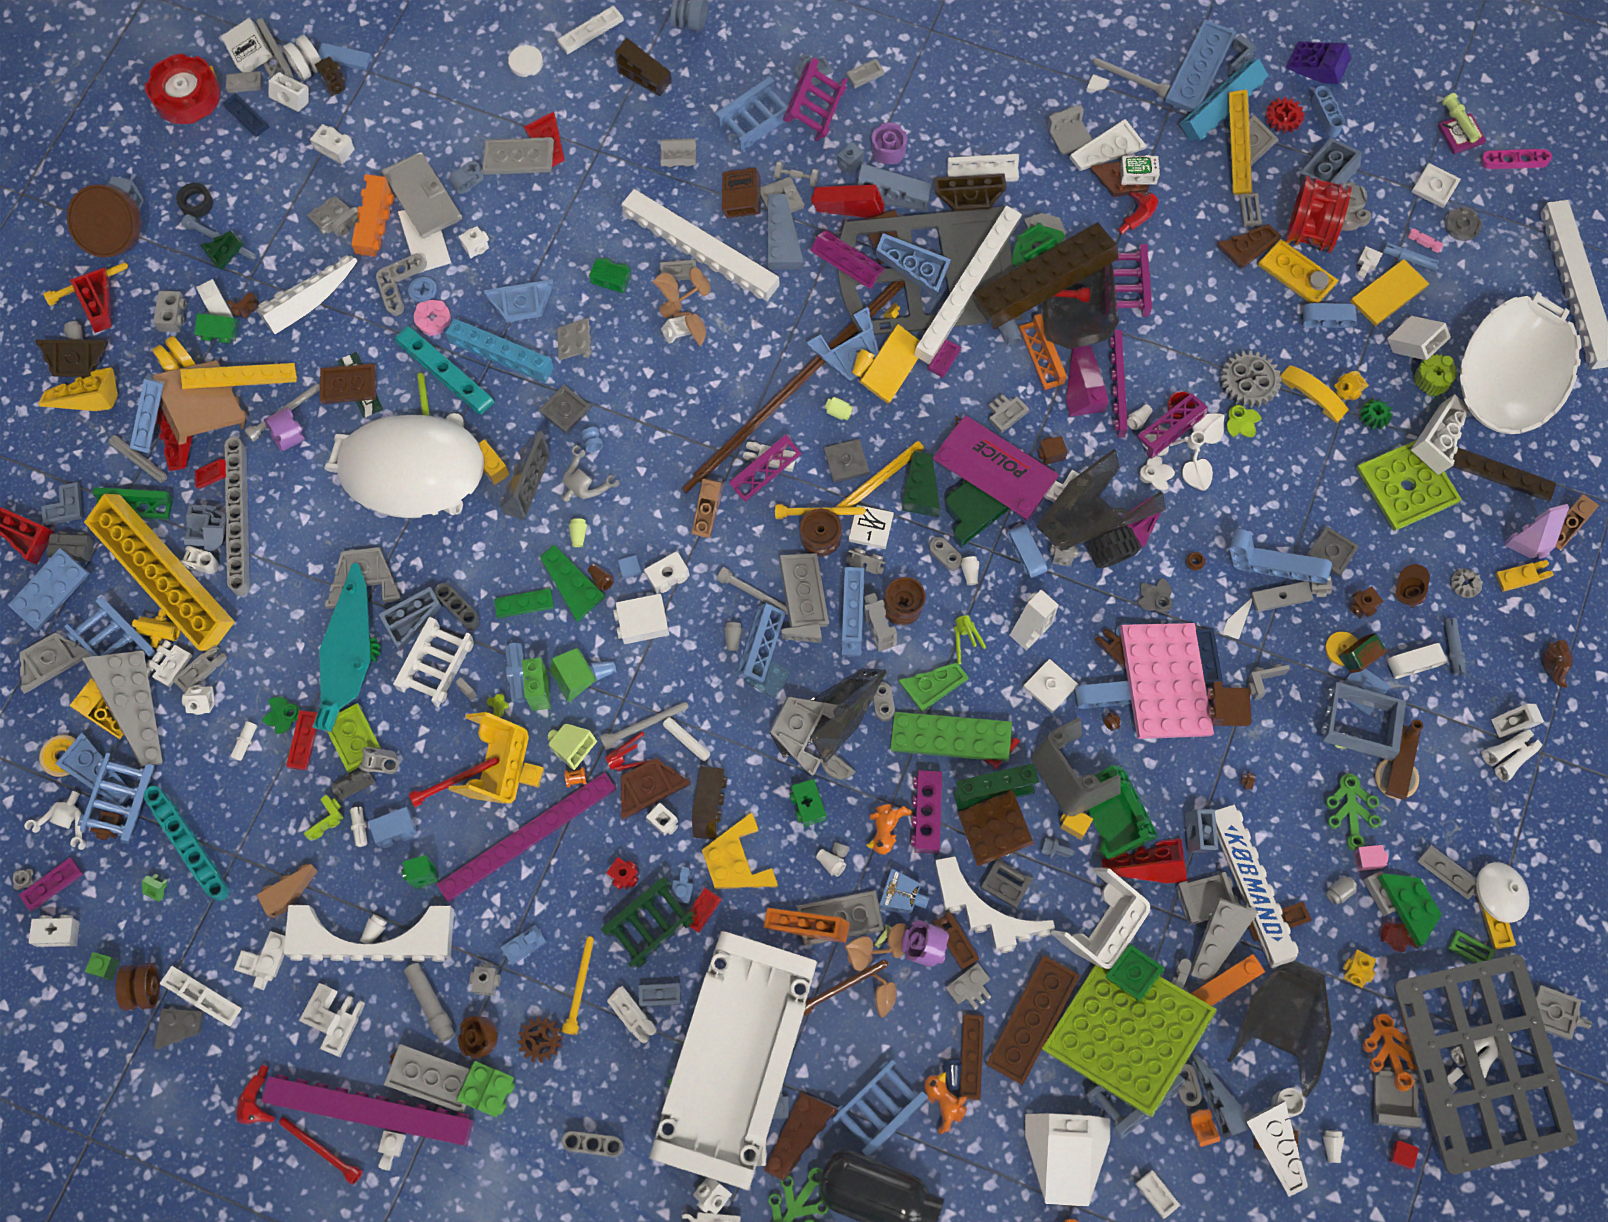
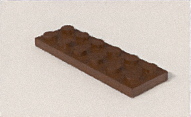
[986,955,1080,1086]

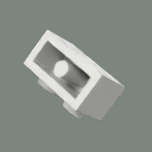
[310,124,354,164]

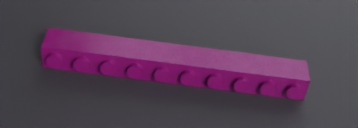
[261,1074,474,1147]

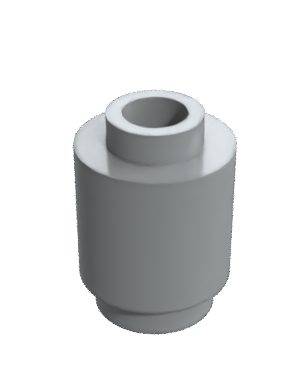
[1325,876,1357,905]

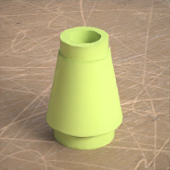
[569,519,587,547]

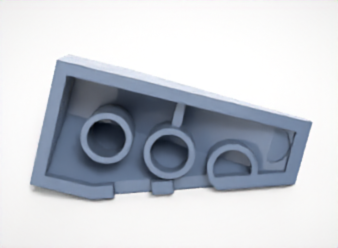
[1190,1054,1251,1139]

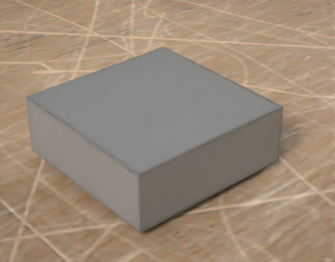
[456,677,477,700]

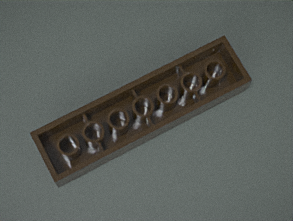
[973,222,1119,330]

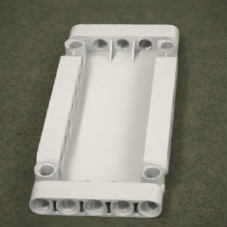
[649,931,817,1190]

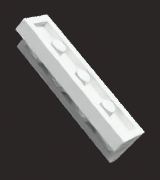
[947,154,1019,181]

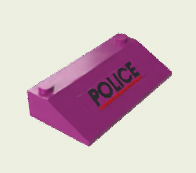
[933,415,1060,522]

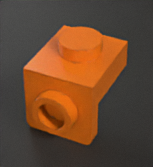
[1190,1109,1220,1147]

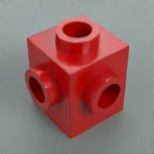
[606,857,639,891]

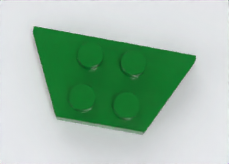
[1377,874,1442,948]

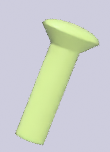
[874,924,892,948]

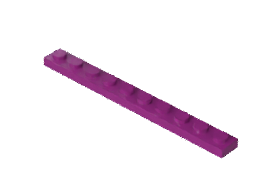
[436,772,616,902]

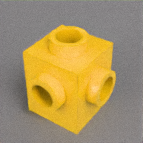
[1334,371,1369,400]
[1343,949,1376,988]

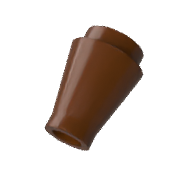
[588,564,614,591]

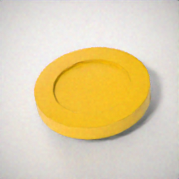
[1325,632,1358,666]

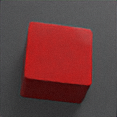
[1389,1140,1419,1169]

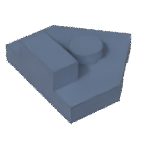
[794,54,833,85]

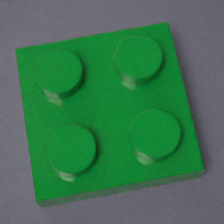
[1106,944,1165,1002]

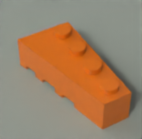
[351,174,394,257]

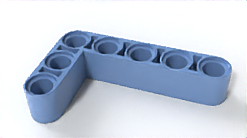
[1230,529,1332,583]

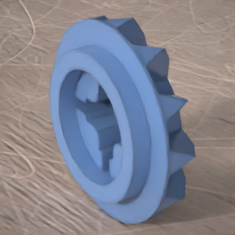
[408,277,437,303]

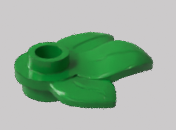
[262,697,300,734]

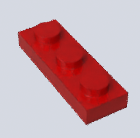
[286,710,317,771]

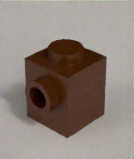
[1037,436,1068,465]

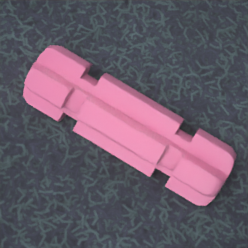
[1408,228,1443,253]

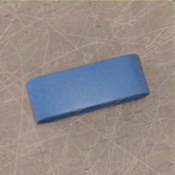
[1311,86,1345,137]
[1303,303,1357,328]
[1007,524,1047,579]
[1075,681,1132,709]

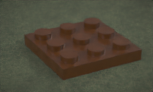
[958,790,1034,867]

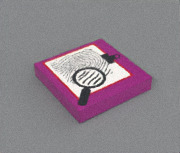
[1437,113,1487,154]

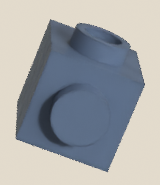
[837,142,864,175]

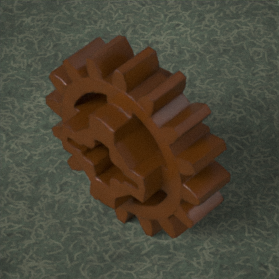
[517,1017,563,1063]

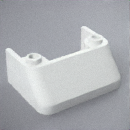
[1050,868,1150,969]

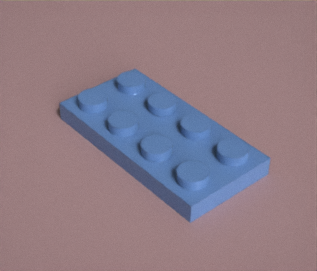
[8,548,90,631]

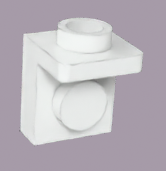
[661,316,691,343]

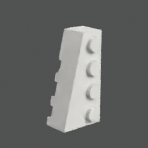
[1411,394,1468,475]

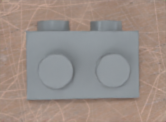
[660,138,696,167]

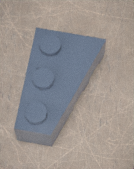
[379,587,442,651]

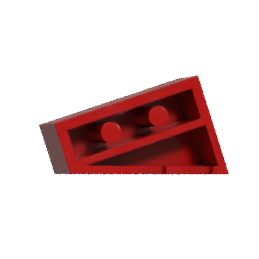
[70,267,112,333]
[0,507,54,565]

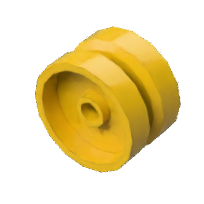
[151,335,196,372]

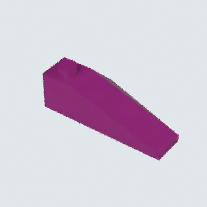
[1066,345,1109,417]

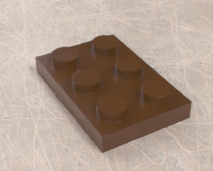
[320,364,376,404]

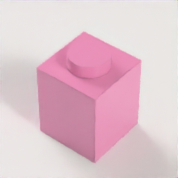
[1354,845,1388,871]

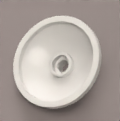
[1476,862,1529,923]

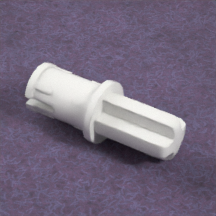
[231,721,257,761]
[350,807,367,847]

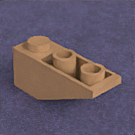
[691,478,725,538]
[1555,494,1599,551]
[257,864,318,919]

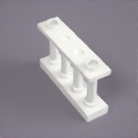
[393,617,474,708]

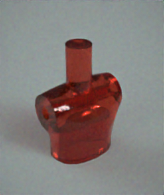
[1380,922,1419,952]

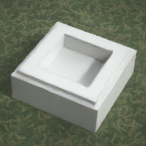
[234,950,260,977]

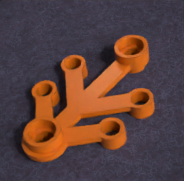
[1362,1014,1416,1091]

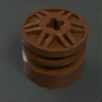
[883,577,926,626]

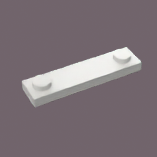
[557,5,624,55]

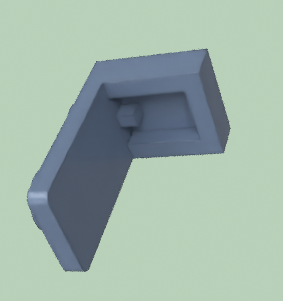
[1228,34,1256,76]

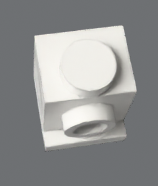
[646,803,678,836]

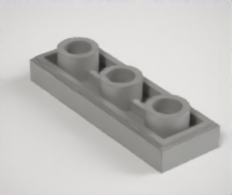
[1251,581,1314,612]

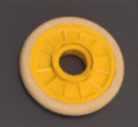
[39,735,76,777]

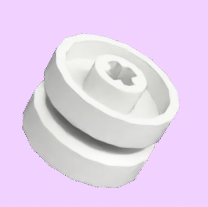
[282,35,321,81]

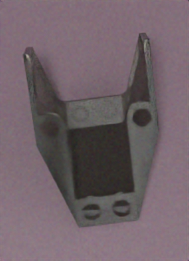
[1037,449,1166,551]
[769,668,887,763]

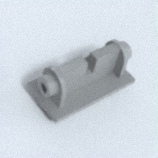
[846,548,887,575]

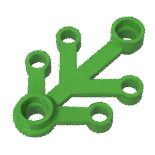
[1325,774,1382,851]
[769,1168,828,1222]

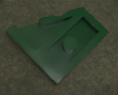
[200,230,244,270]

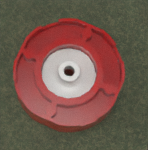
[145,54,221,124]

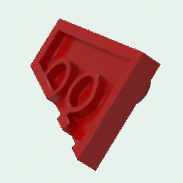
[524,111,565,167]

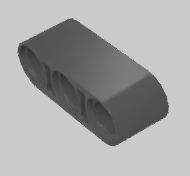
[434,583,480,631]

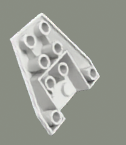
[1025,1114,1110,1206]

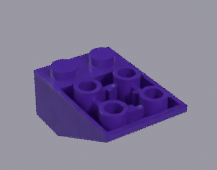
[1286,41,1351,84]

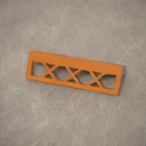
[1019,314,1067,390]

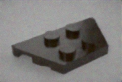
[35,340,108,377]

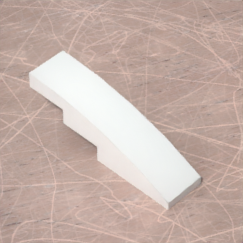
[160,966,242,1026]

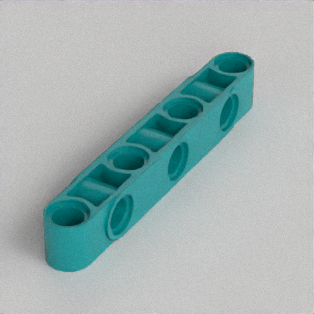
[394,326,495,416]
[144,786,229,901]

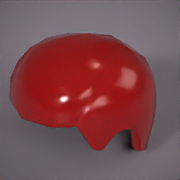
[1167,391,1196,420]

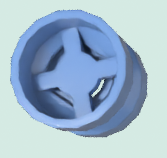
[581,427,603,452]

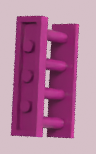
[783,57,848,141]
[1102,244,1152,317]

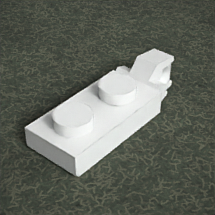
[253,931,285,990]

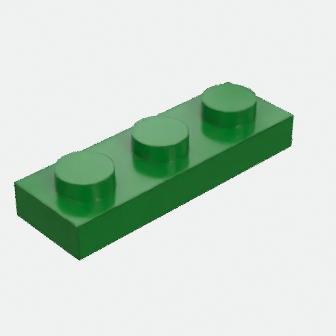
[494,588,554,619]

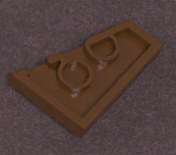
[1216,224,1281,270]

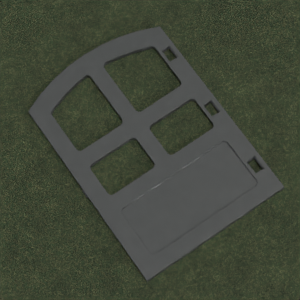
[838,207,1023,335]

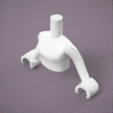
[24,791,86,850]

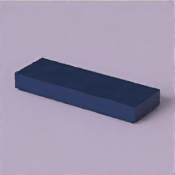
[222,93,269,138]
[1196,628,1223,686]

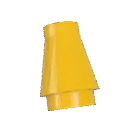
[851,349,874,378]

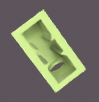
[548,724,597,770]

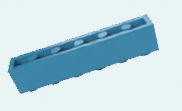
[1179,58,1269,141]

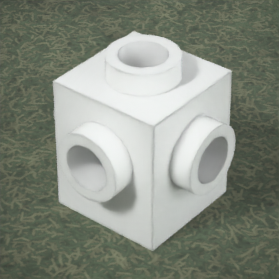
[459,226,489,258]
[182,685,215,715]
[693,1177,732,1215]

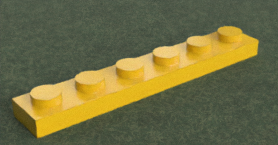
[1229,89,1253,196]
[180,363,297,389]

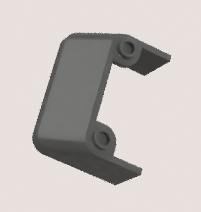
[1032,717,1120,816]

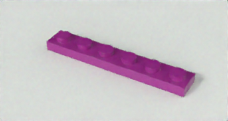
[1109,330,1128,438]

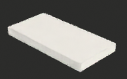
[398,210,451,273]

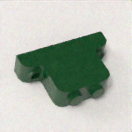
[945,480,1010,548]

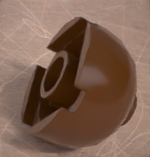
[457,1016,498,1059]

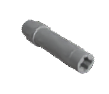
[404,963,455,1043]

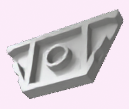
[20,633,91,694]

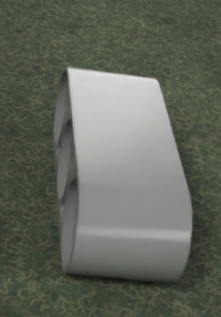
[562,1131,625,1158]

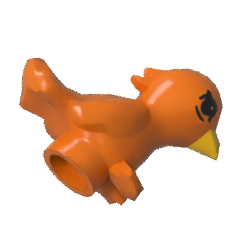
[866,804,912,855]
[924,1073,967,1134]

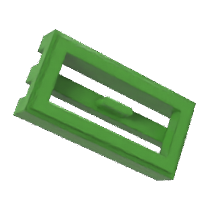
[1447,930,1496,963]

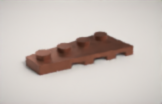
[764,1093,838,1181]

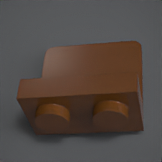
[1208,681,1252,727]

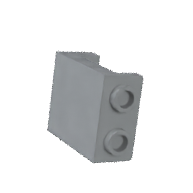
[1175,872,1239,926]
[1373,1067,1422,1129]

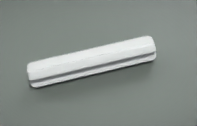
[663,717,710,761]

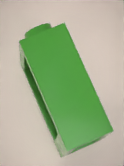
[522,657,551,711]

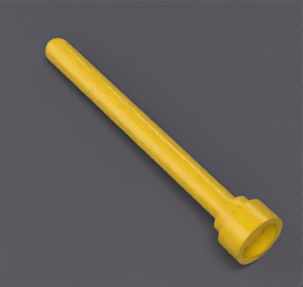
[43,262,128,306]
[775,504,866,519]
[561,936,594,1035]

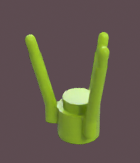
[953,615,986,665]

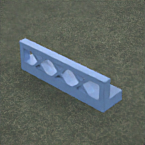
[130,373,164,453]
[736,603,786,683]

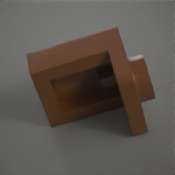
[227,291,259,319]
[90,811,122,840]

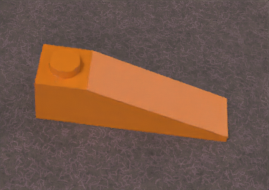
[763,908,850,943]
[1191,954,1265,1006]

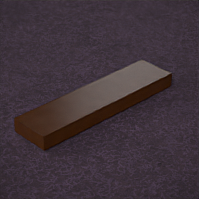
[959,1014,984,1101]

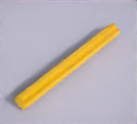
[836,441,924,507]

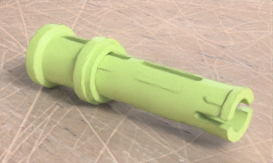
[1442,93,1481,143]

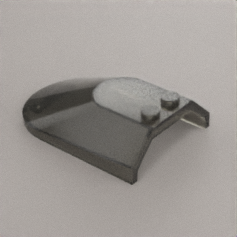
[1043,263,1119,349]

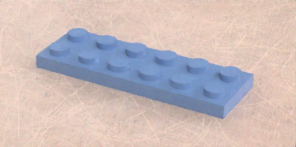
[1165,20,1237,112]

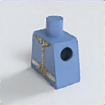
[879,869,929,914]

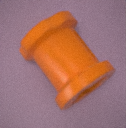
[564,767,587,788]

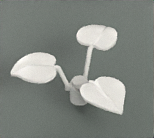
[1140,413,1224,491]

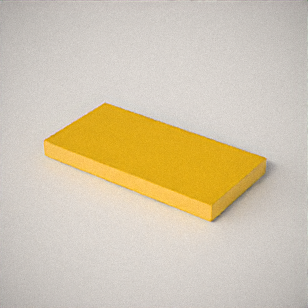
[1258,239,1339,303]
[1350,259,1429,327]
[859,324,920,404]

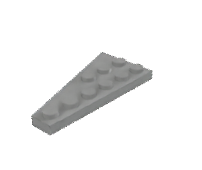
[82,651,163,767]

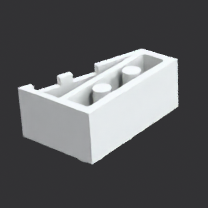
[1009,590,1059,651]

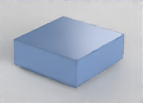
[618,555,642,579]

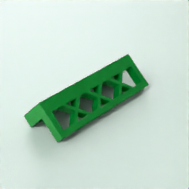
[92,487,173,519]

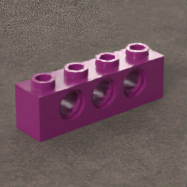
[911,770,942,854]

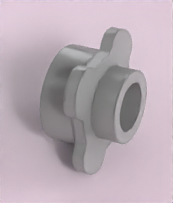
[13,869,34,890]

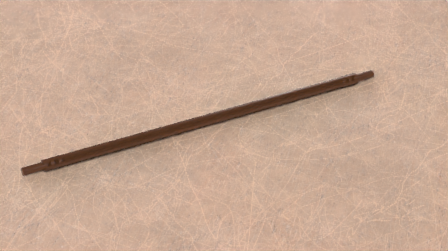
[681,281,905,494]

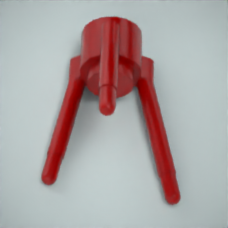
[605,732,650,772]

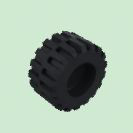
[1087,527,1141,568]

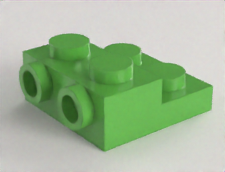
[456,1061,515,1117]

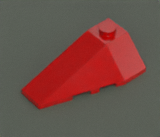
[156,405,193,471]
[1102,838,1187,883]

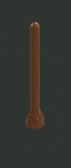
[803,960,888,1016]

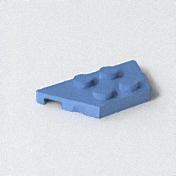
[484,279,554,322]

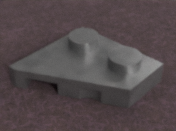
[154,1009,204,1050]

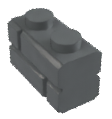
[47,531,94,562]

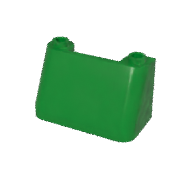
[1088,765,1158,859]

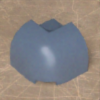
[184,504,226,551]

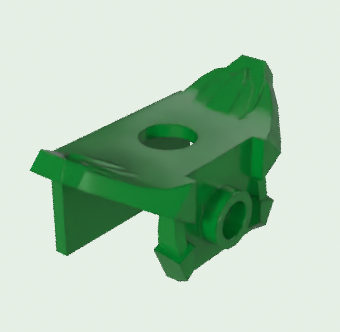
[1011,222,1066,267]

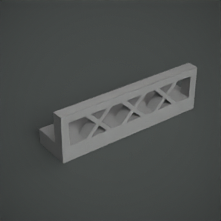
[256,18,294,79]

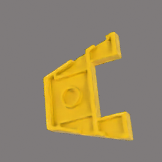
[702,813,778,889]

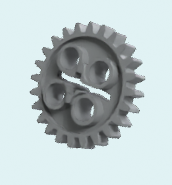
[1220,351,1282,408]

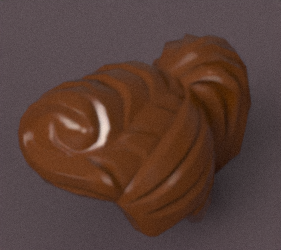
[1542,639,1573,688]

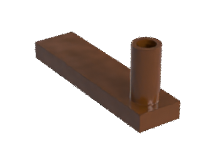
[1385,719,1423,801]

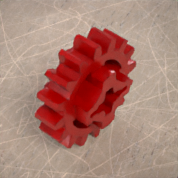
[1265,97,1305,134]

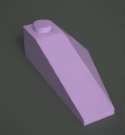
[1504,504,1569,559]

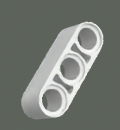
[1387,643,1447,679]

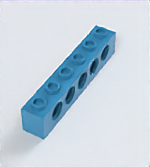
[446,319,554,383]

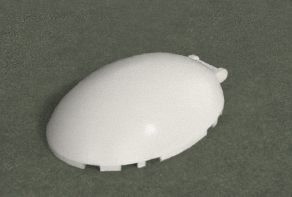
[1460,291,1581,434]
[324,415,484,518]

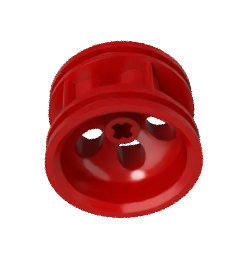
[1285,175,1352,254]

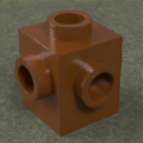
[1349,586,1384,619]

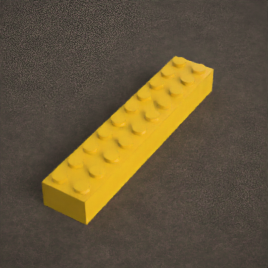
[84,494,235,651]

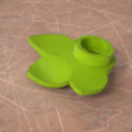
[1227,405,1262,437]

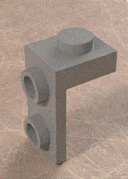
[1248,664,1290,700]

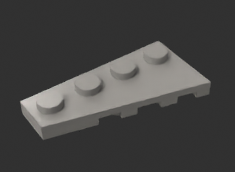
[1189,898,1258,981]

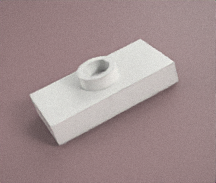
[1135,1170,1180,1219]

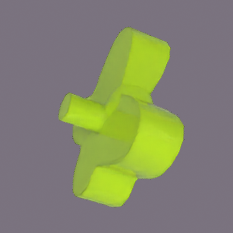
[487,694,509,718]

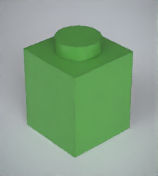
[85,952,120,981]

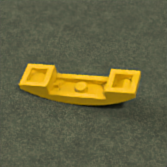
[1279,365,1349,423]

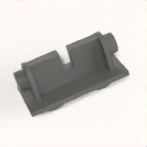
[331,769,375,801]

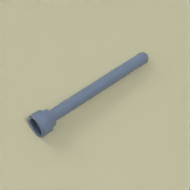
[182,214,257,261]

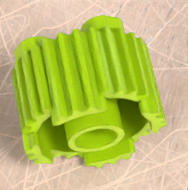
[1413,354,1457,397]

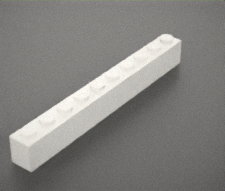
[622,189,779,301]
[1541,200,1608,369]
[914,205,1022,364]

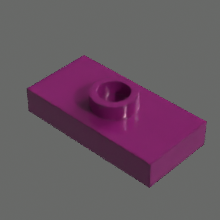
[928,339,962,378]

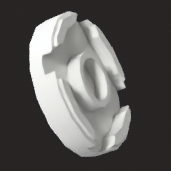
[509,45,543,77]

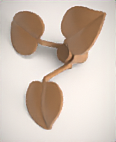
[652,267,711,346]
[844,923,908,1018]

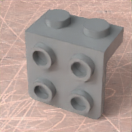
[1047,105,1092,155]

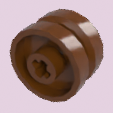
[800,508,842,557]
[115,963,160,1011]

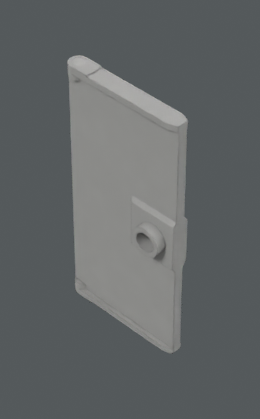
[381,152,463,239]

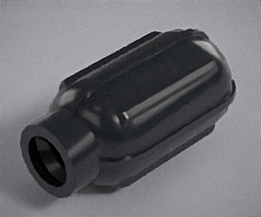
[818,1149,945,1222]

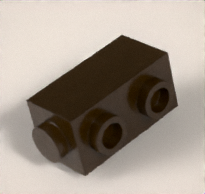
[315,56,346,97]

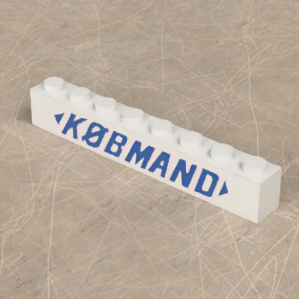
[1215,805,1298,968]

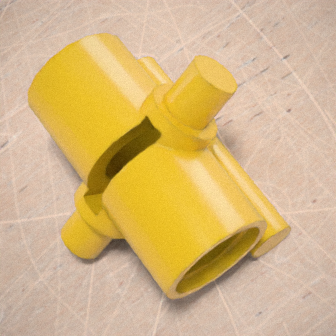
[132,609,181,648]

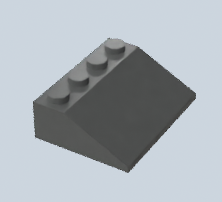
[500,431,551,520]

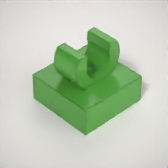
[142,874,167,902]

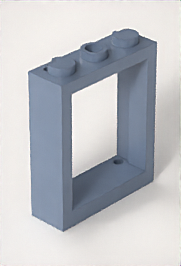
[1321,682,1406,761]

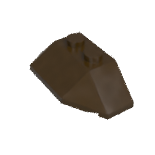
[934,173,1007,211]

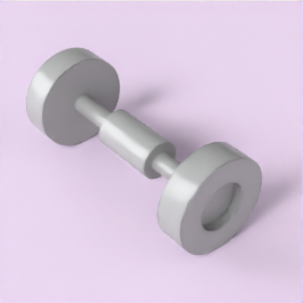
[774,161,819,187]

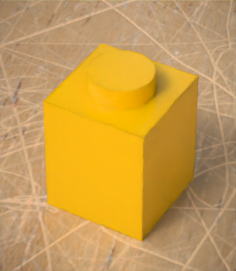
[1060,813,1093,840]

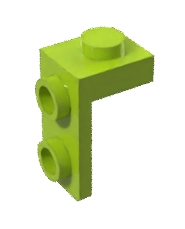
[303,795,344,841]

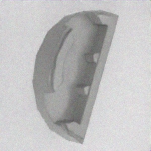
[821,747,855,780]

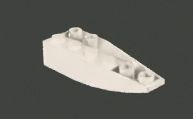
[256,255,357,334]

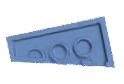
[56,733,131,806]

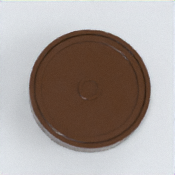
[67,184,141,257]

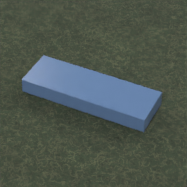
[318,43,372,71]

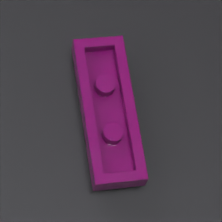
[19,857,83,912]

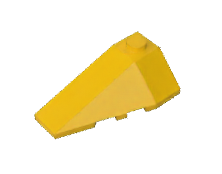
[38,367,118,411]

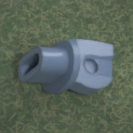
[1041,838,1074,859]

